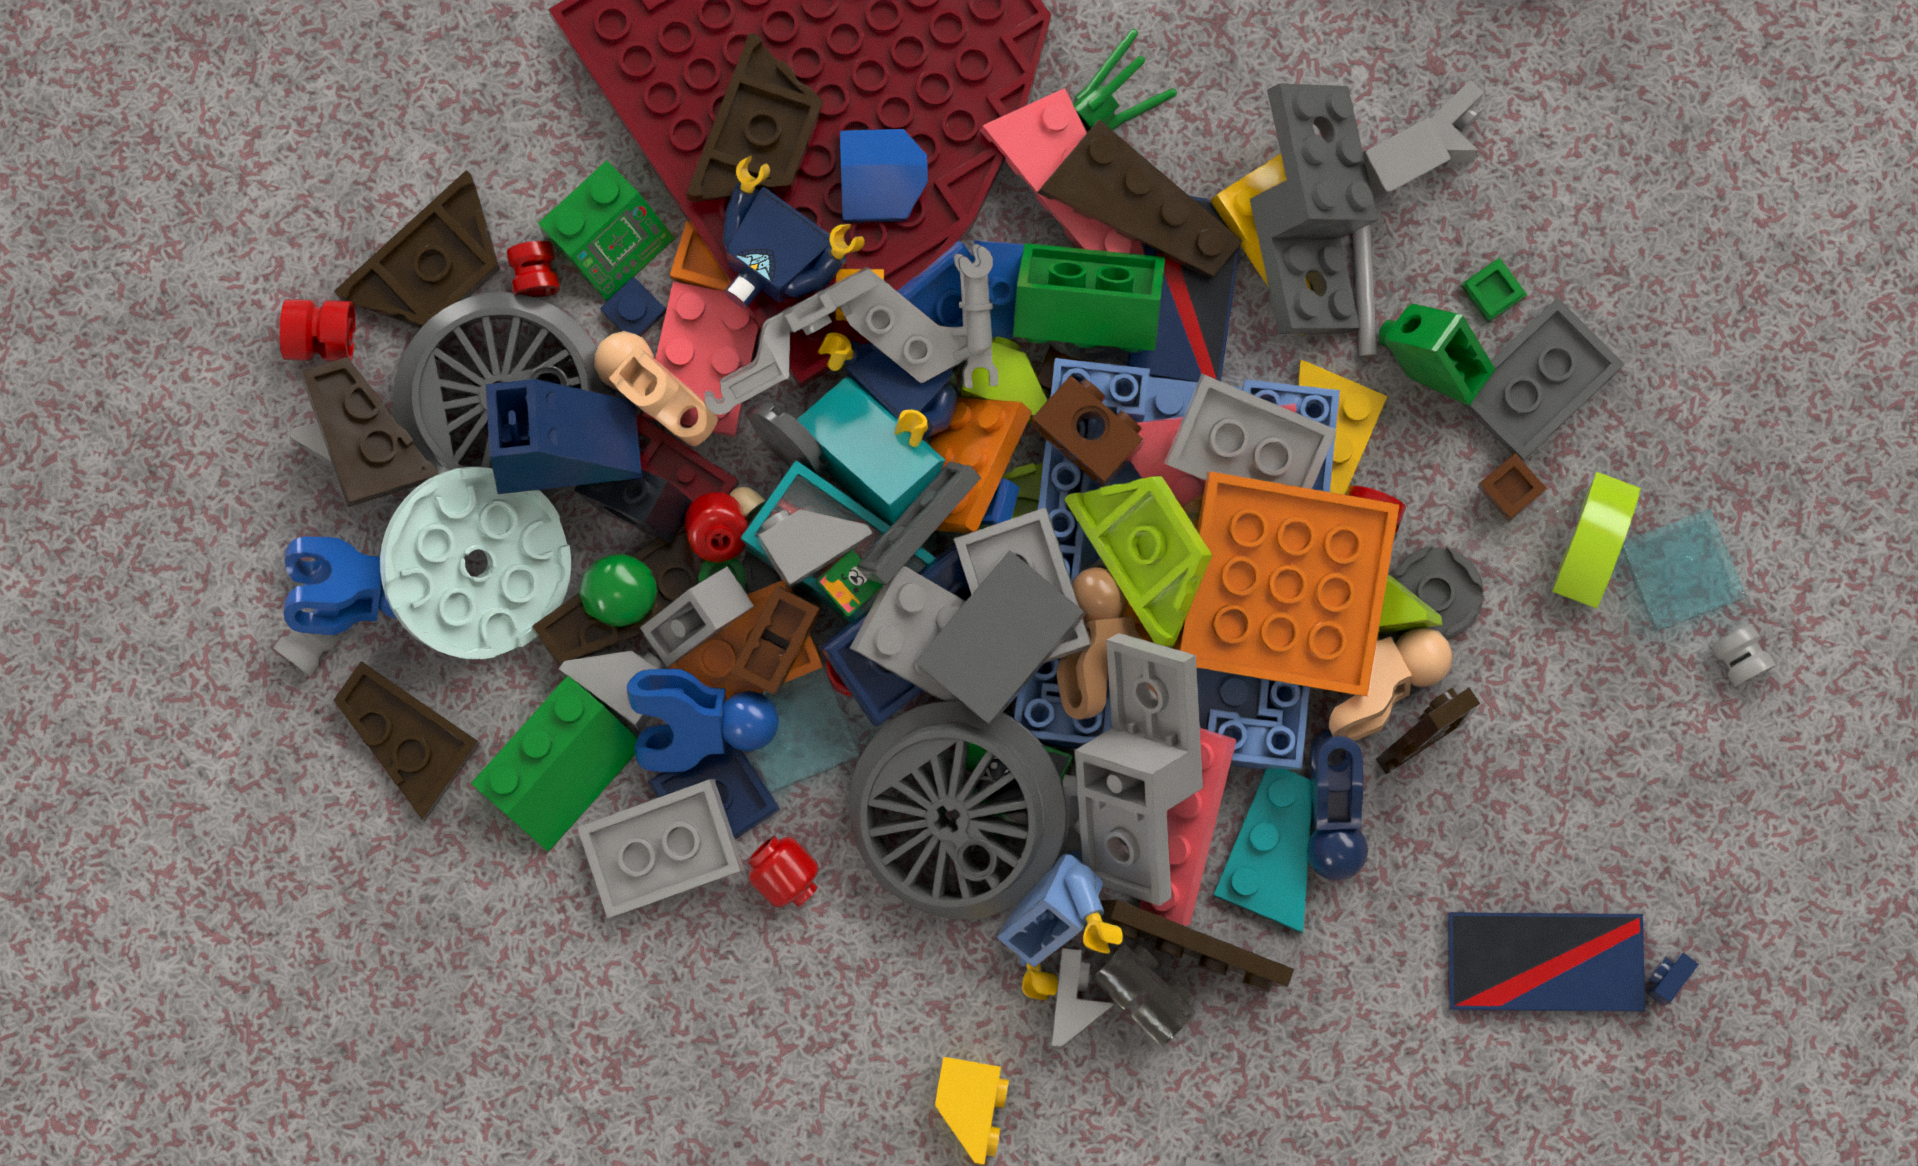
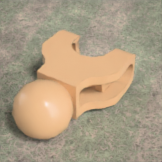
[594,331,718,446]
[1329,627,1453,741]

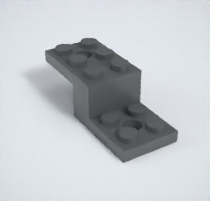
[1250,83,1378,334]

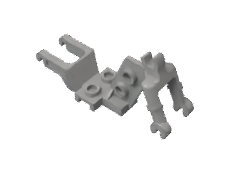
[704,244,998,415]

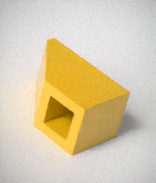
[935,1057,1009,1166]

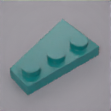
[1213,769,1312,933]

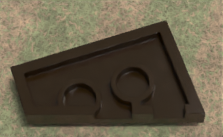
[334,661,480,822]
[1376,687,1480,775]

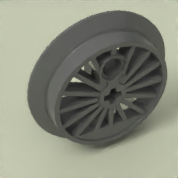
[393,292,611,498]
[849,701,1067,919]

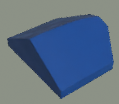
[840,129,928,223]

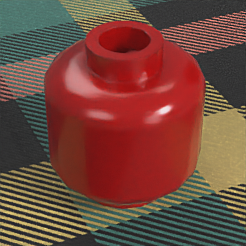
[685,492,749,562]
[747,835,819,908]

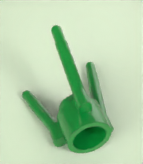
[1073,29,1177,131]

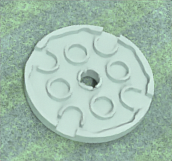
[380,467,571,659]

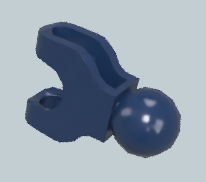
[1307,728,1368,881]

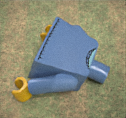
[997,850,1123,1000]

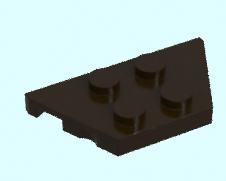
[686,33,823,202]
[334,170,500,328]

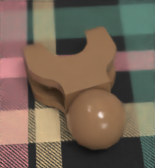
[1056,567,1159,719]

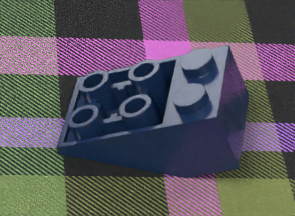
[486,379,642,495]

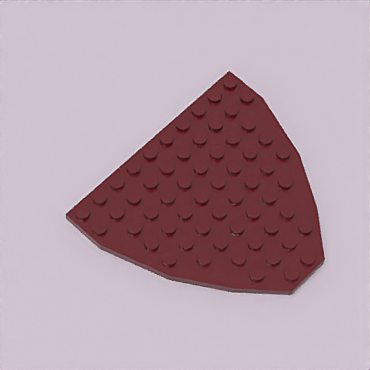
[548,0,1052,388]

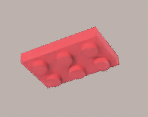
[642,281,760,437]

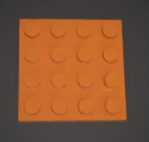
[1177,471,1399,697]

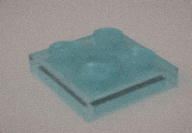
[1621,509,1747,632]
[754,668,860,794]

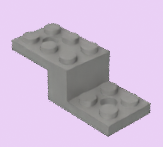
[1075,633,1203,906]

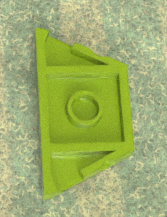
[1064,476,1212,648]

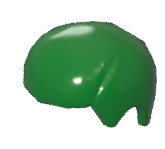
[579,554,657,627]

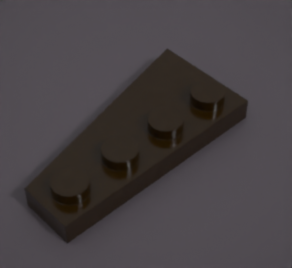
[1037,120,1242,280]
[532,520,706,667]
[1100,900,1294,993]

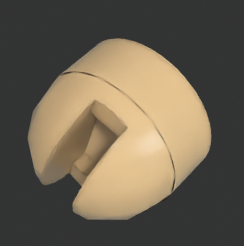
[730,487,766,524]

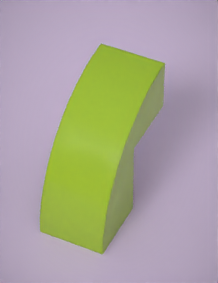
[1552,471,1641,609]

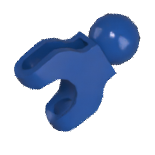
[283,536,398,635]
[627,669,779,772]

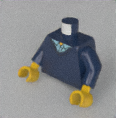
[722,156,864,309]
[818,333,958,447]

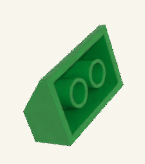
[1013,243,1165,353]
[471,675,638,853]

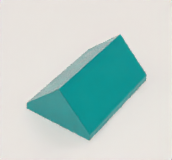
[797,377,946,526]

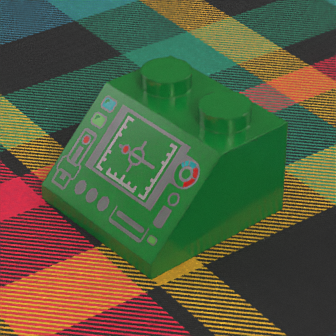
[538,160,675,301]

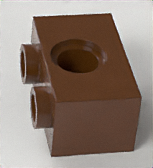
[1032,375,1143,487]

